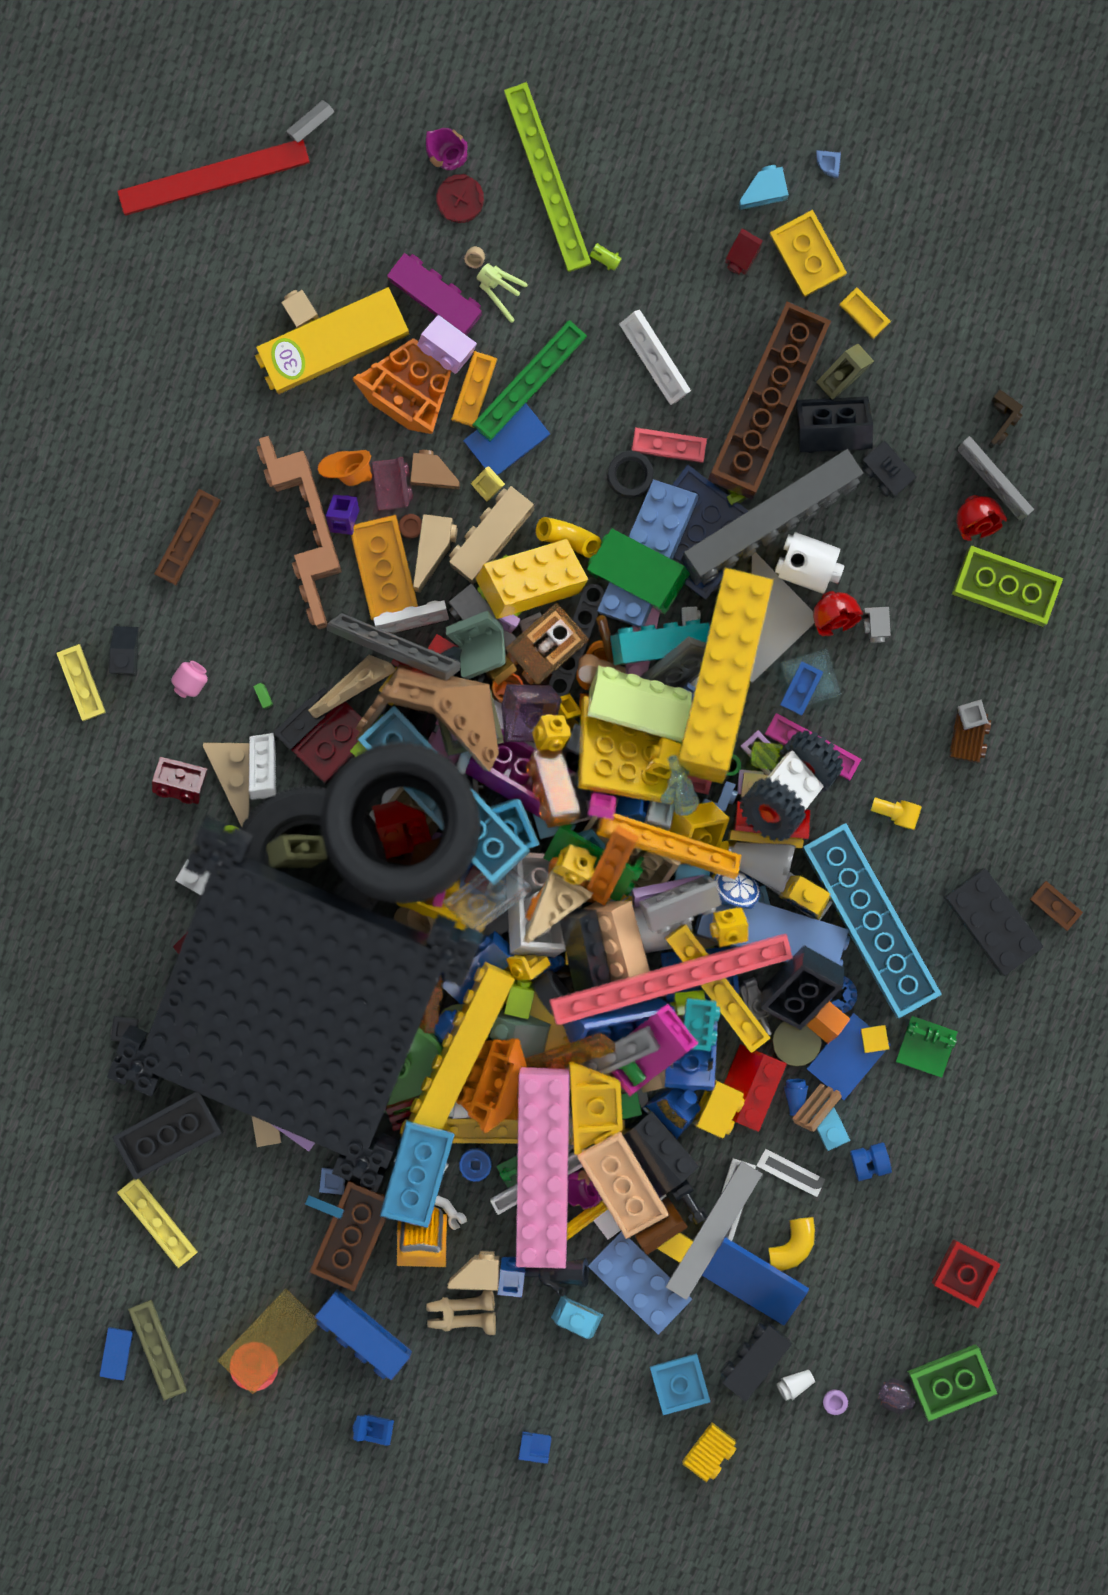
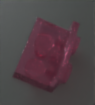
[371,457,412,511]

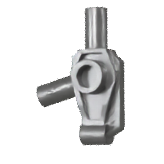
[739,977,772,1035]

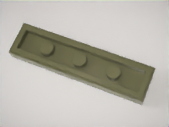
[128,1300,187,1400]

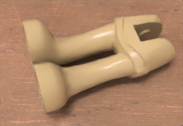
[426,1290,496,1335]

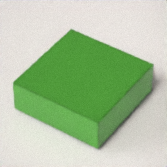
[253,683,273,710]

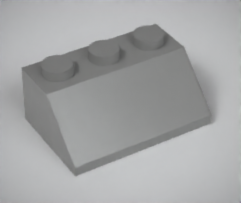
[639,875,721,934]

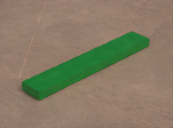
[472,320,587,442]

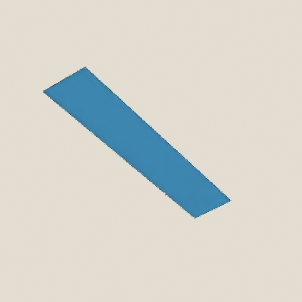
[305,1196,344,1219]

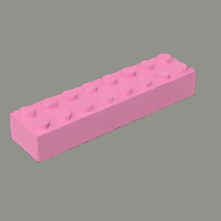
[516,1068,570,1268]

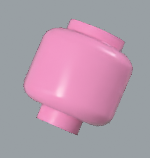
[171,661,208,698]

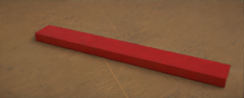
[118,139,310,216]

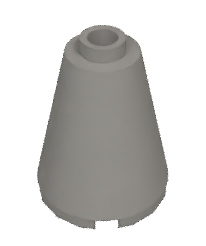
[728,842,796,892]

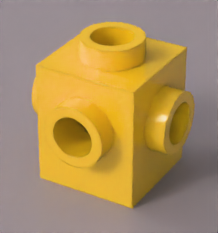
[532,714,571,753]
[553,845,596,885]
[710,907,748,947]

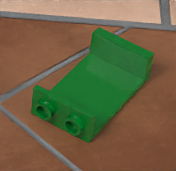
[587,528,690,615]
[543,813,645,901]

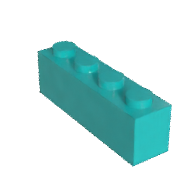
[610,619,710,665]

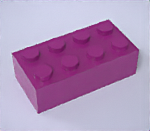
[465,728,575,822]

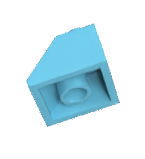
[490,799,539,849]

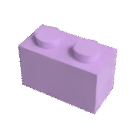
[417,315,477,374]

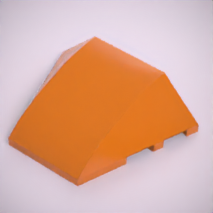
[352,338,451,434]
[456,1039,527,1133]

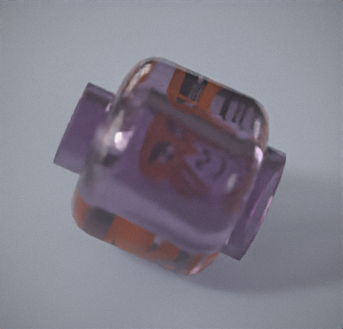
[878,1378,916,1414]

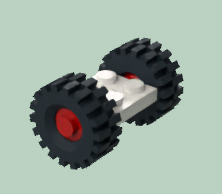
[740,730,843,841]

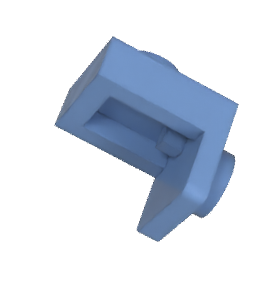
[702,781,738,812]

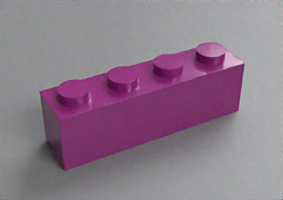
[387,253,482,336]

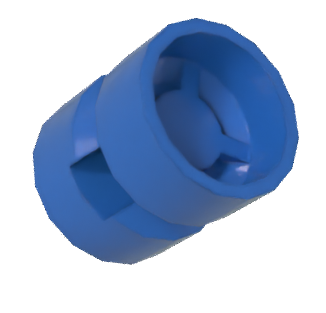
[850,1142,892,1182]
[459,1147,492,1181]

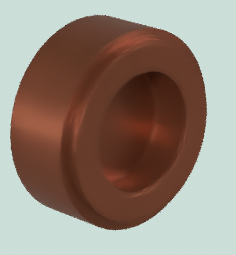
[399,514,422,539]

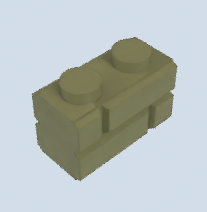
[267,835,327,868]

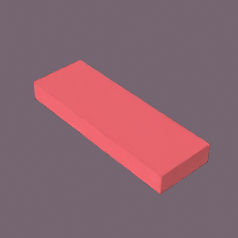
[632,428,707,463]

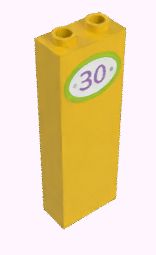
[255,287,410,394]

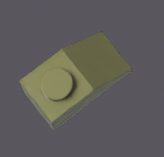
[817,344,874,400]

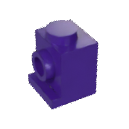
[326,495,359,535]

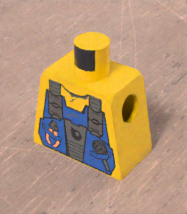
[779,876,831,920]

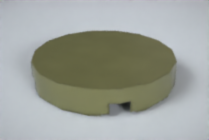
[772,1022,821,1067]

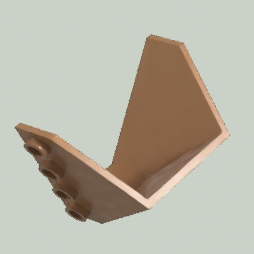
[355,664,499,772]

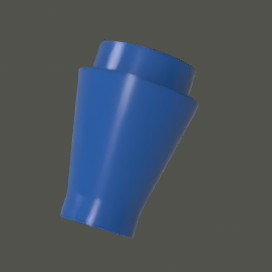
[784,1079,808,1116]

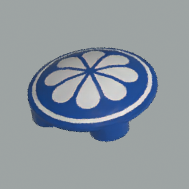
[714,871,760,909]

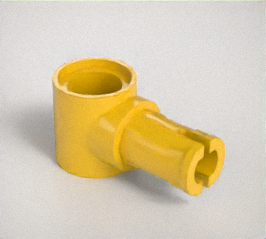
[871,797,922,830]

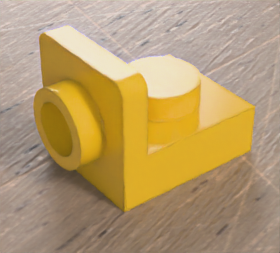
[507,955,551,980]

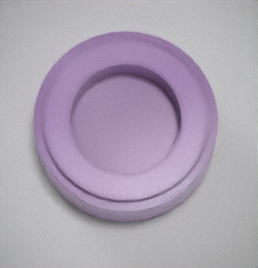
[823,1389,848,1415]

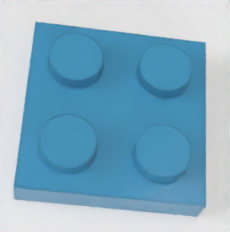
[650,1354,710,1415]

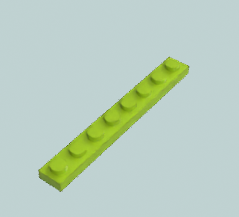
[504,82,591,272]

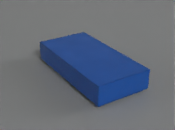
[100,1327,133,1381]

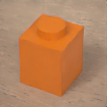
[806,1001,850,1043]

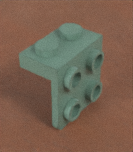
[446,610,505,679]

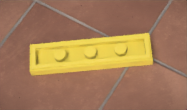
[117,1179,198,1268]

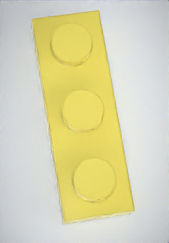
[57,644,106,721]

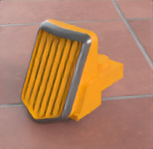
[397,1206,447,1267]

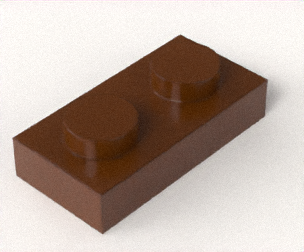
[1029,881,1083,931]

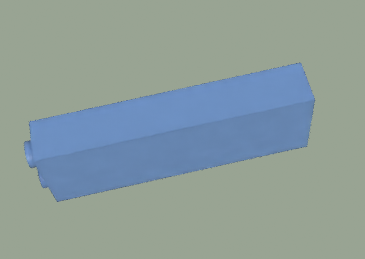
[693,901,850,966]

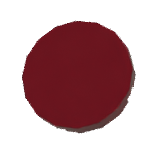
[436,174,484,223]

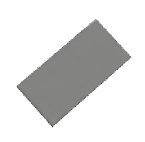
[958,436,1034,521]

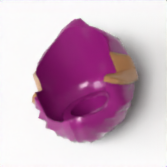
[426,128,468,170]
[568,1170,602,1210]

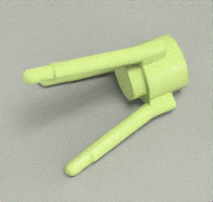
[477,263,527,323]

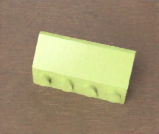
[588,665,692,742]

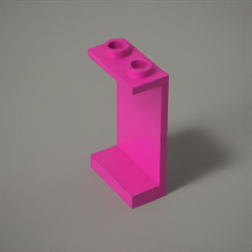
[611,1004,698,1096]

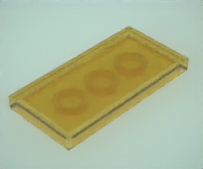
[218,1289,318,1394]

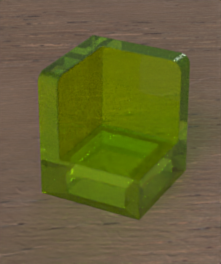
[750,742,783,770]

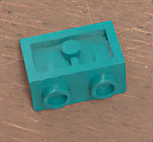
[683,998,720,1051]

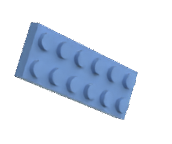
[597,479,699,628]

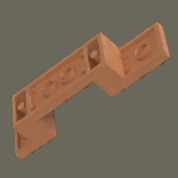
[257,436,342,629]

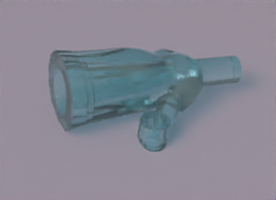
[661,755,699,816]

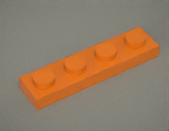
[586,825,639,906]

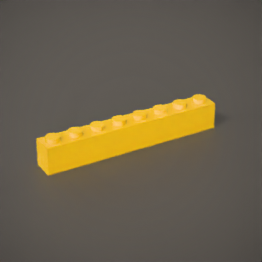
[400,962,515,1137]

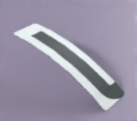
[757,1149,825,1197]

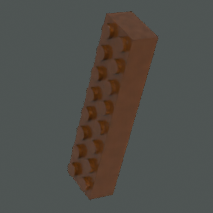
[708,302,831,500]

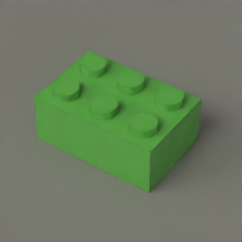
[907,1344,997,1421]

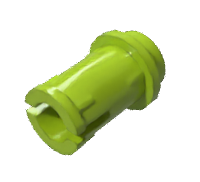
[590,243,622,271]

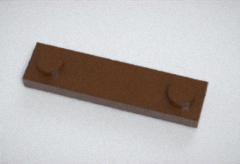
[154,489,221,586]

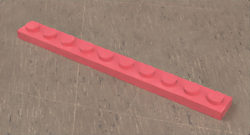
[550,934,793,1025]

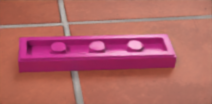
[764,713,862,781]

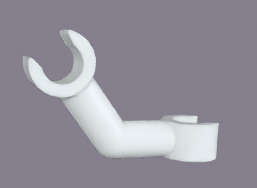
[435,1196,467,1230]

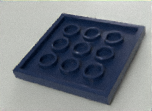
[672,465,748,601]

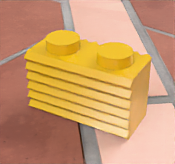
[682,1422,736,1482]

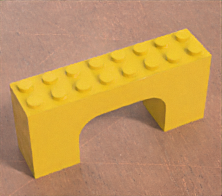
[675,568,773,784]

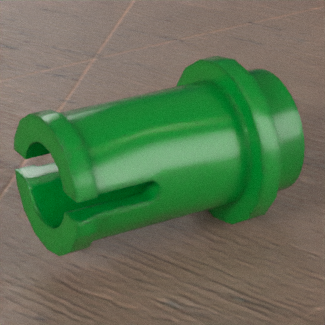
[618,1061,646,1086]

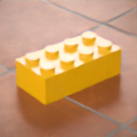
[475,539,588,619]

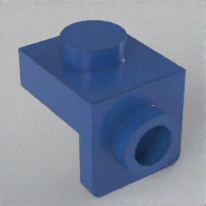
[353,1415,394,1446]

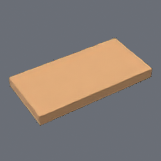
[577,1132,669,1239]

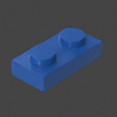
[780,661,823,716]

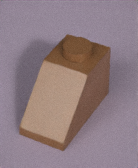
[411,450,460,490]

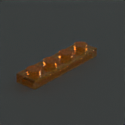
[525,1033,615,1069]

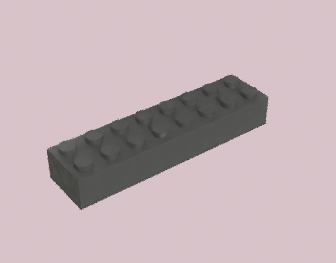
[680,449,863,585]

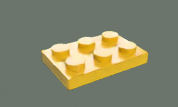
[770,210,847,297]

